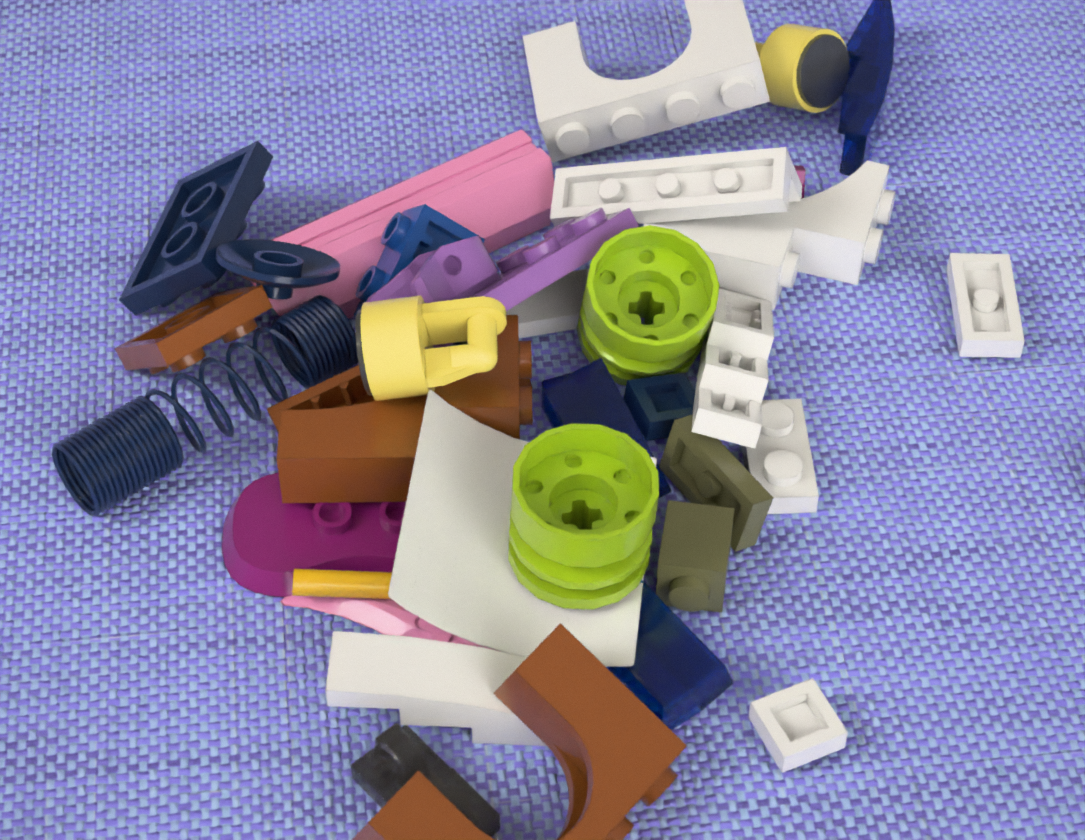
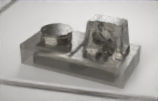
[351,723,500,837]

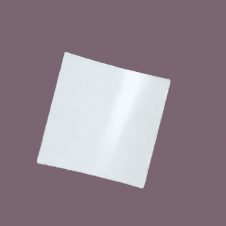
[388,389,657,667]

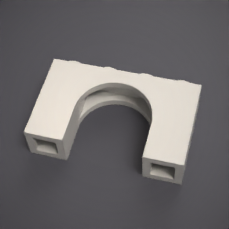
[523,0,770,163]

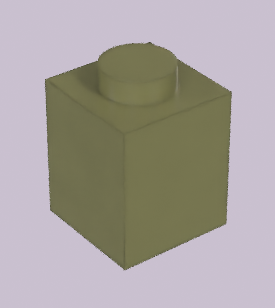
[655,500,735,613]

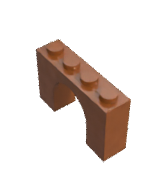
[352,623,687,840]

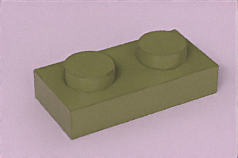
[658,414,773,552]

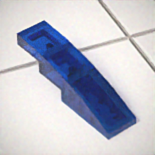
[838,0,895,176]

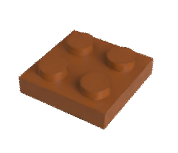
[114,285,273,374]

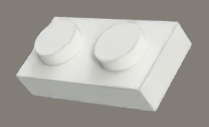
[946,253,1025,358]
[741,399,819,514]

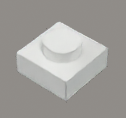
[748,678,848,773]

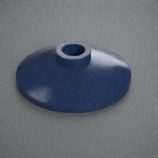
[215,239,340,300]

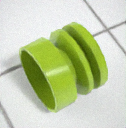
[576,225,720,386]
[508,423,659,610]

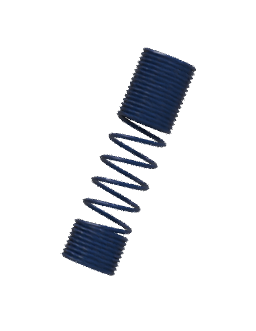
[52,295,358,516]

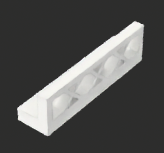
[550,147,802,227]

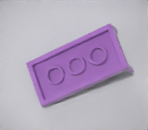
[367,207,639,348]

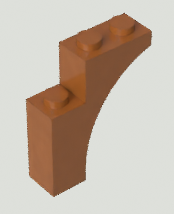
[277,315,533,503]

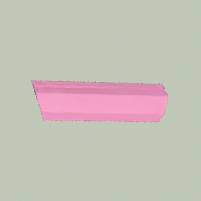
[251,129,554,319]

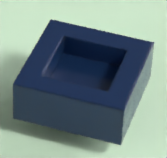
[623,372,695,441]

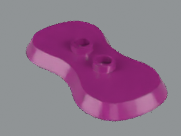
[222,473,406,597]

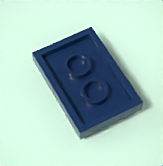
[119,141,273,316]

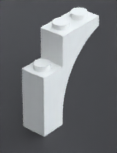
[644,161,896,310]

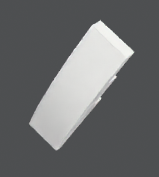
[692,288,774,449]
[325,631,546,746]

